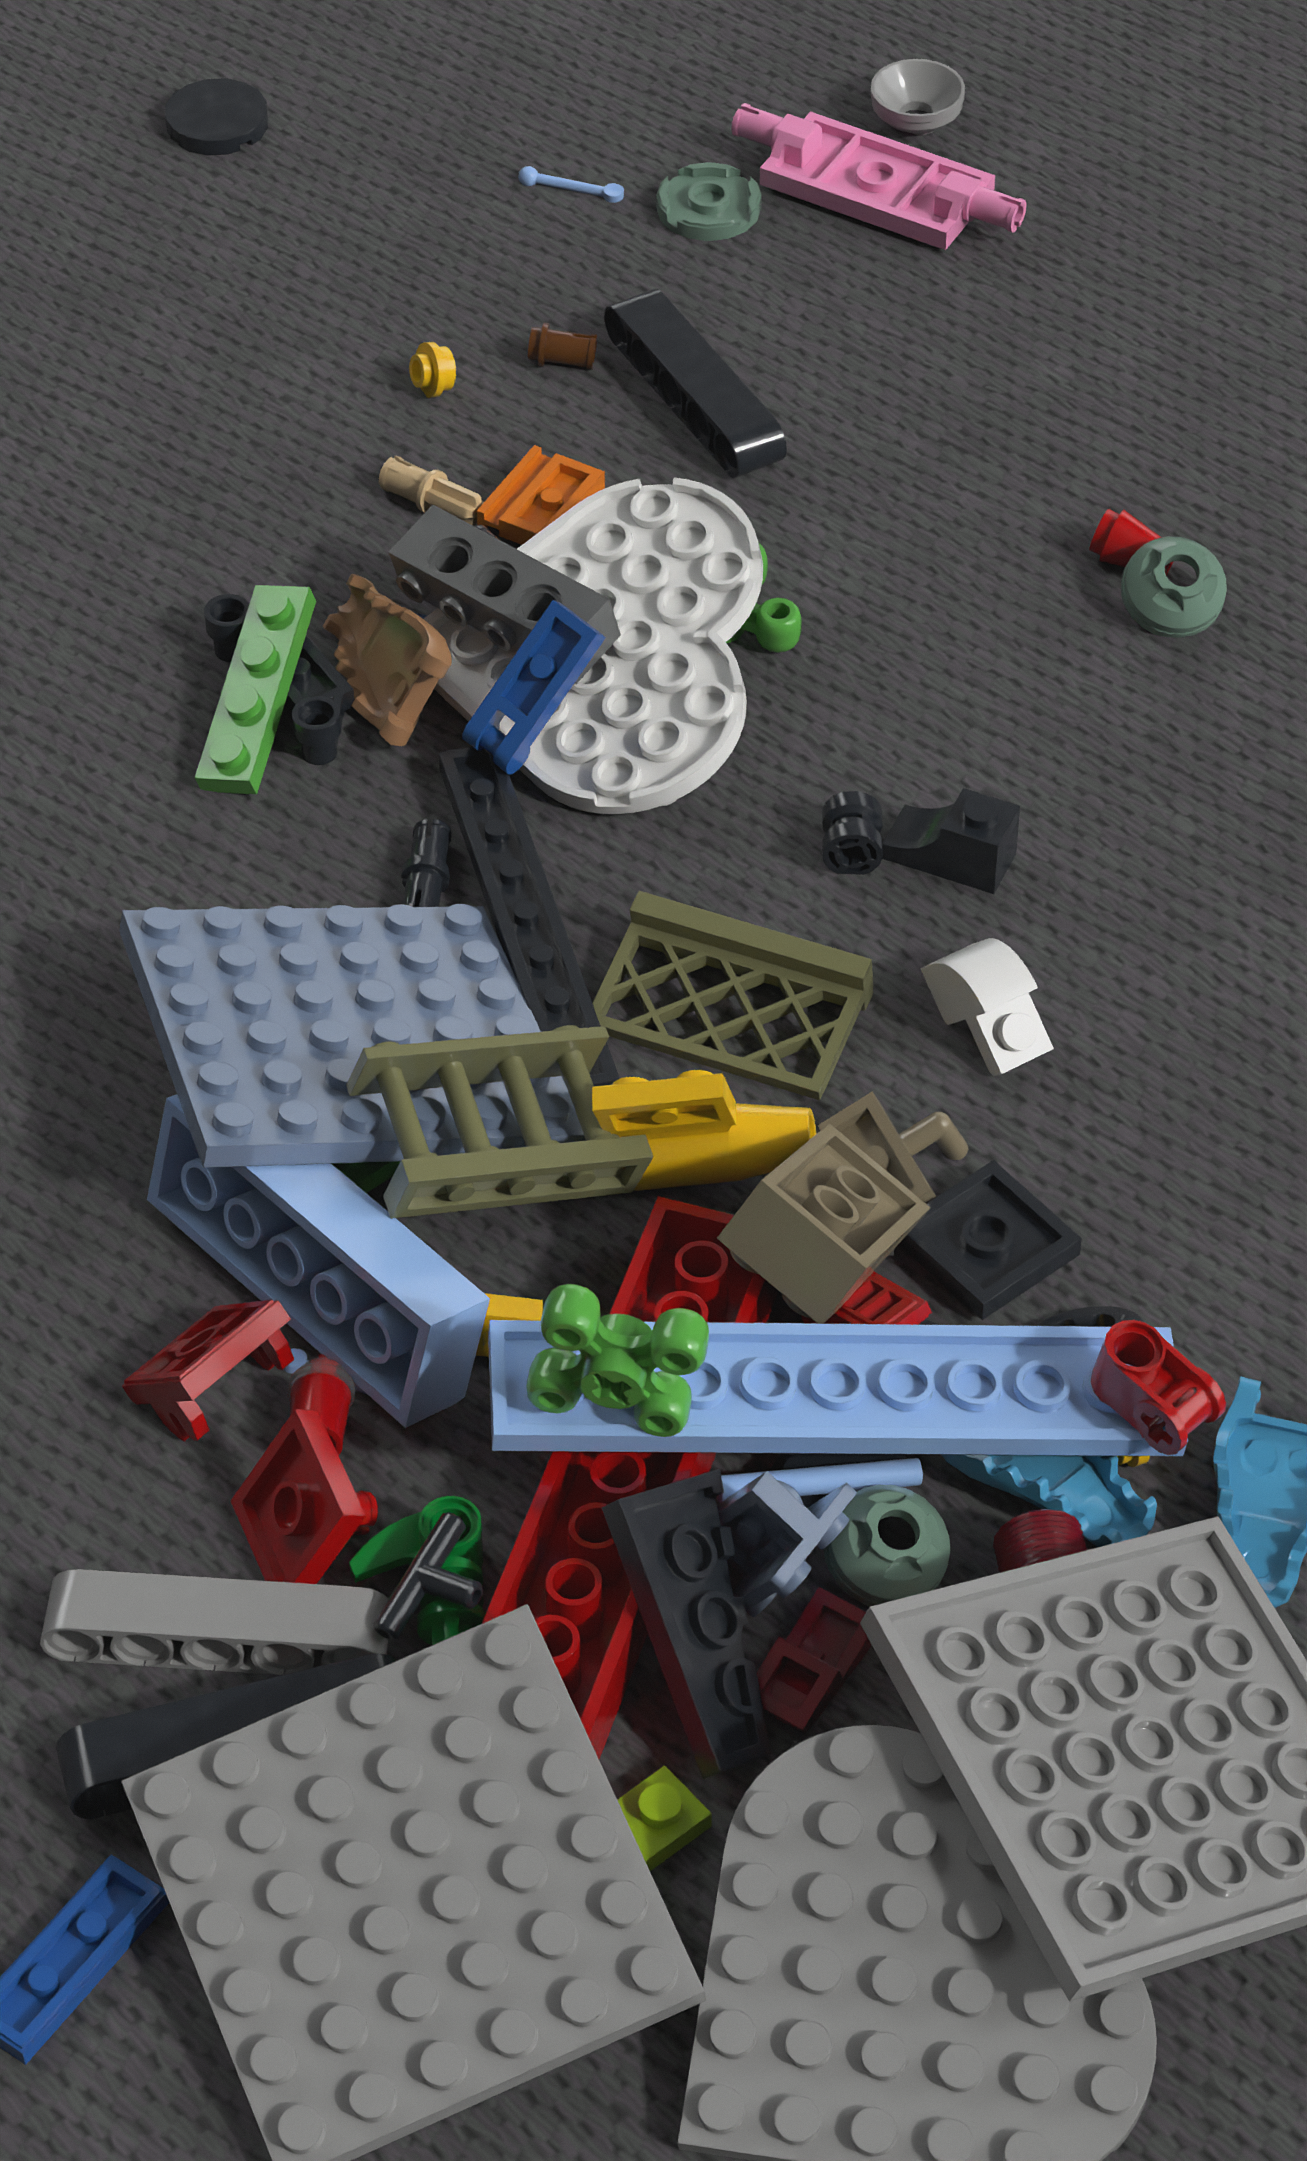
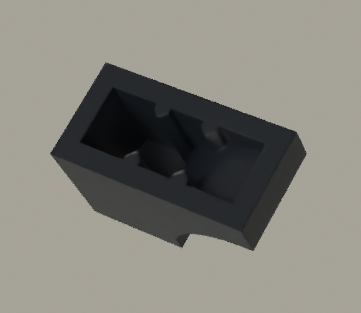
[883,788,1020,894]

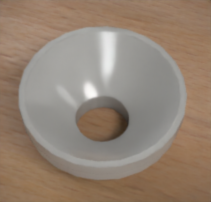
[871,59,965,135]

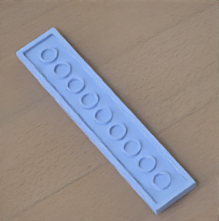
[488,1320,1188,1456]

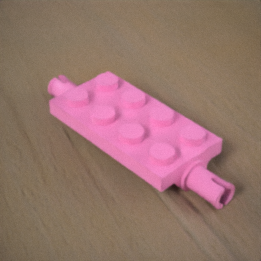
[731,103,1027,250]

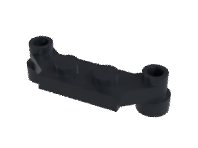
[204,594,355,765]

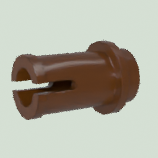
[528,323,597,370]

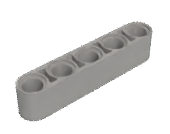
[40,1569,388,1675]

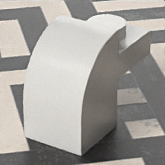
[920,938,1054,1076]

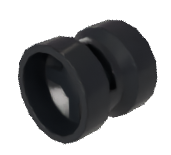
[822,791,883,875]

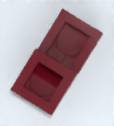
[757,1587,872,1734]

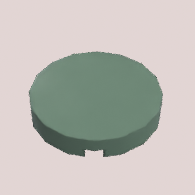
[656,162,762,241]

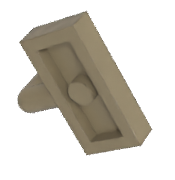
[818,1092,968,1204]

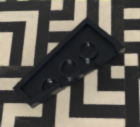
[602,1469,771,1779]

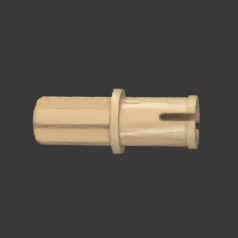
[379,456,484,525]

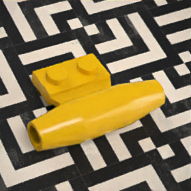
[592,1070,817,1191]

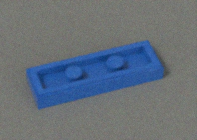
[0,1854,170,2065]

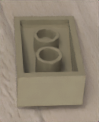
[717,1123,930,1324]

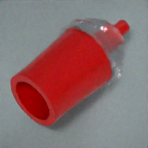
[287,1354,355,1456]

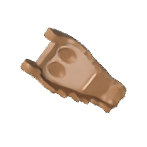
[323,574,452,746]

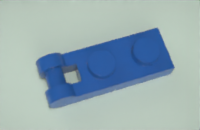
[462,600,606,775]

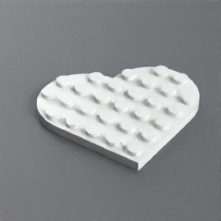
[424,478,763,814]

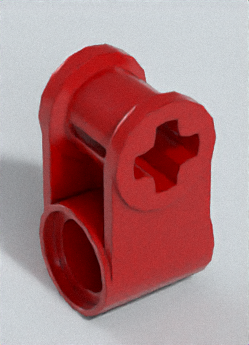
[1090,1320,1226,1455]

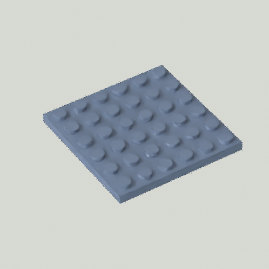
[119,904,586,1168]

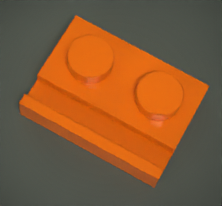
[477,445,605,545]

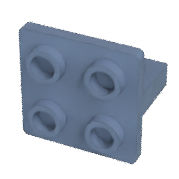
[717,1471,857,1617]

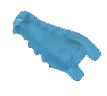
[1213,1376,1307,1608]
[941,1454,1157,1548]

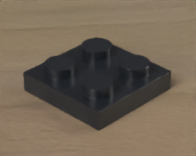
[899,1160,1082,1320]

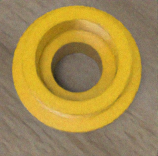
[409,342,456,398]

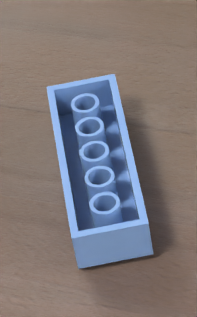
[147,1094,490,1428]

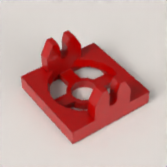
[122,1300,294,1441]

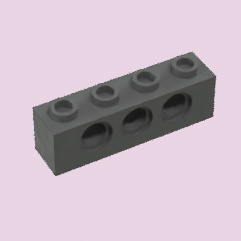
[388,505,621,684]

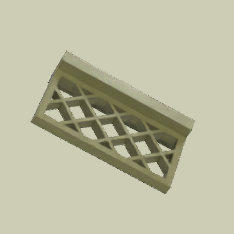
[592,891,874,1100]

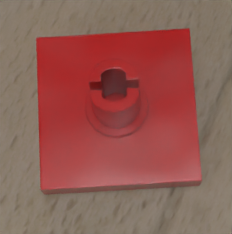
[231,1409,378,1584]

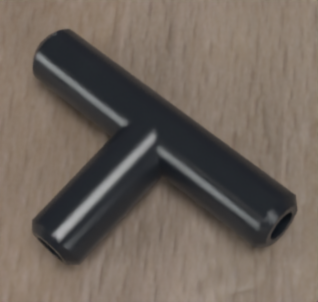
[373,1512,483,1640]

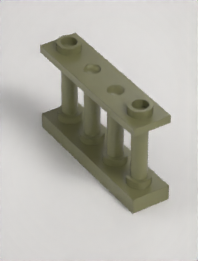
[346,1025,654,1219]

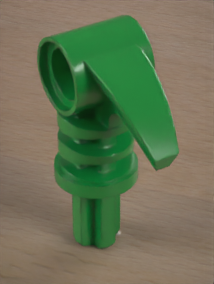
[349,1496,486,1646]

